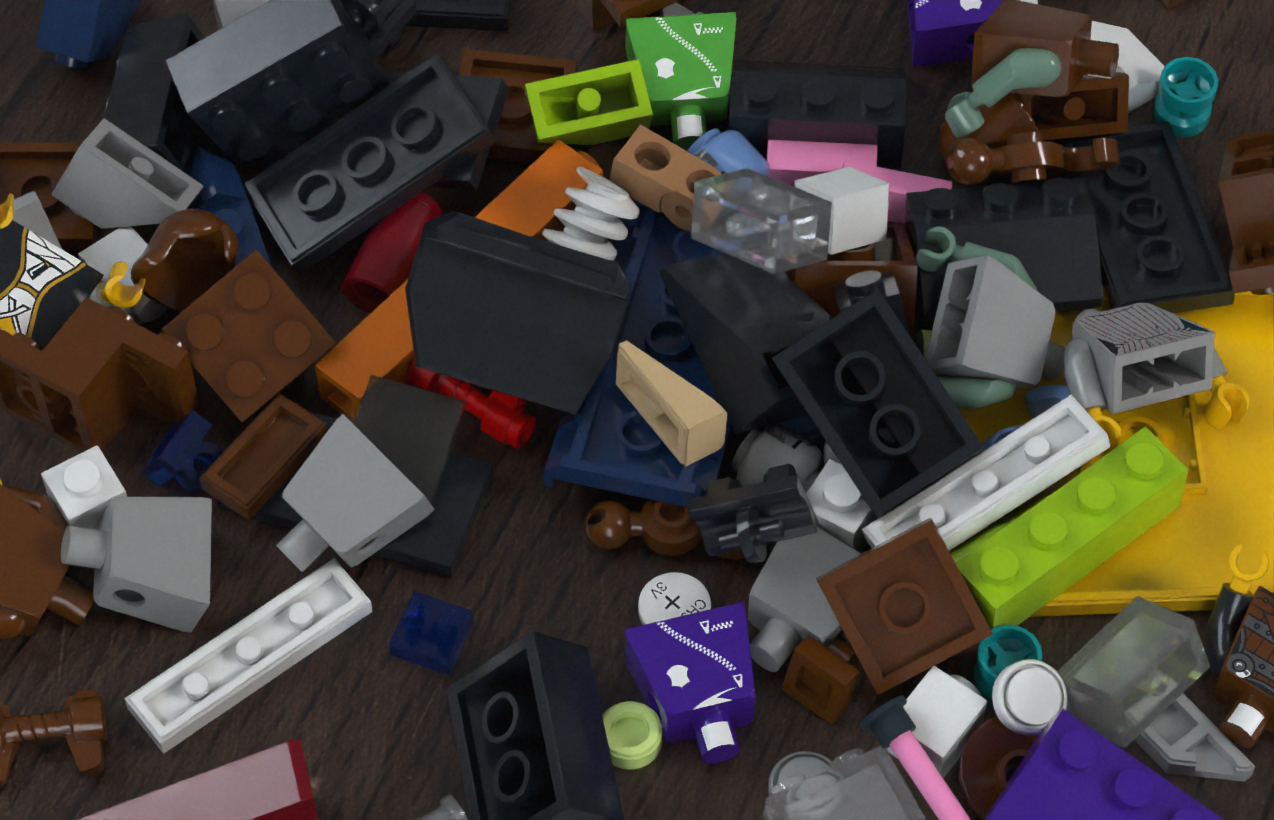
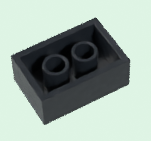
[165,0,388,168]

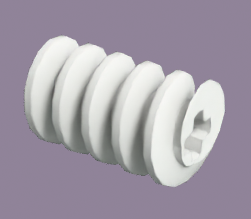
[542,167,639,261]

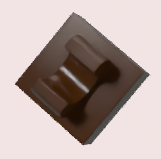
[781,635,860,726]

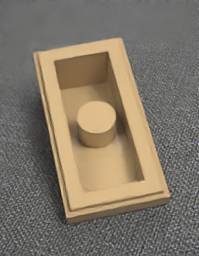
[616,340,727,467]

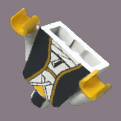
[0,194,146,349]

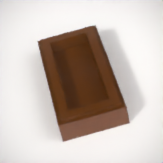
[199,393,328,521]

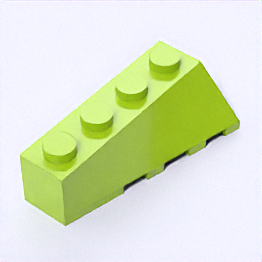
[949,427,1188,629]

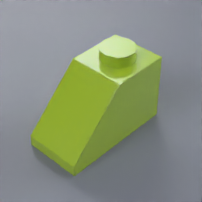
[525,59,653,145]

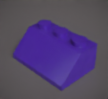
[984,709,1224,820]

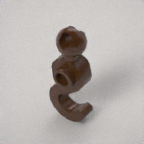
[946,132,1120,185]
[584,499,745,560]

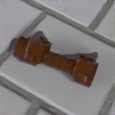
[0,689,107,786]

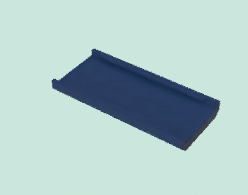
[544,198,786,507]

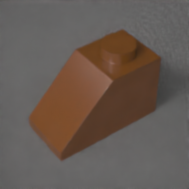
[1016,72,1129,141]

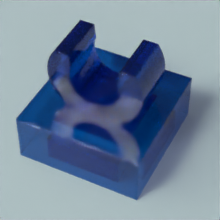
[140,410,223,492]
[389,591,474,675]

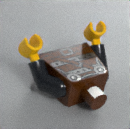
[1206,543,1274,748]

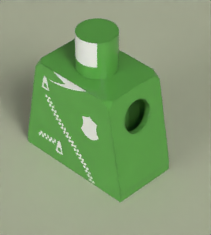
[625,12,736,151]

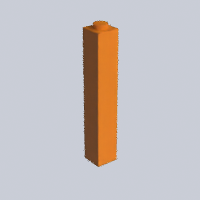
[315,139,603,428]

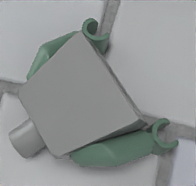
[915,226,1065,409]

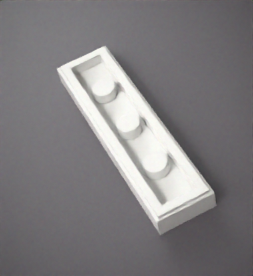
[862,395,1110,551]
[124,558,373,754]

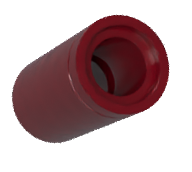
[341,192,442,313]

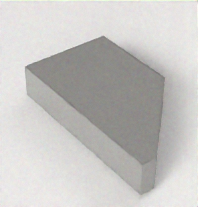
[1122,682,1255,782]

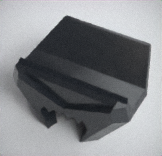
[405,211,632,415]

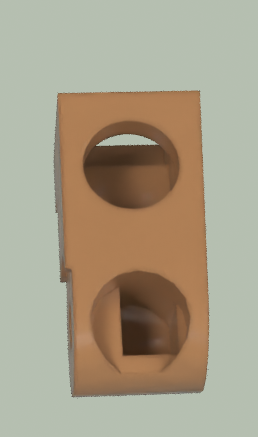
[609,124,729,232]

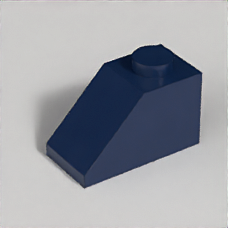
[36,0,142,68]

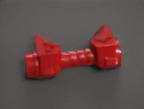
[405,358,536,449]

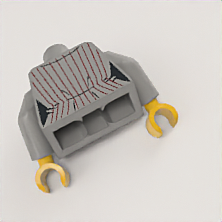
[1064,303,1250,462]

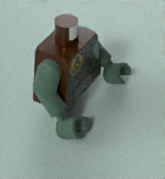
[945,0,1119,138]

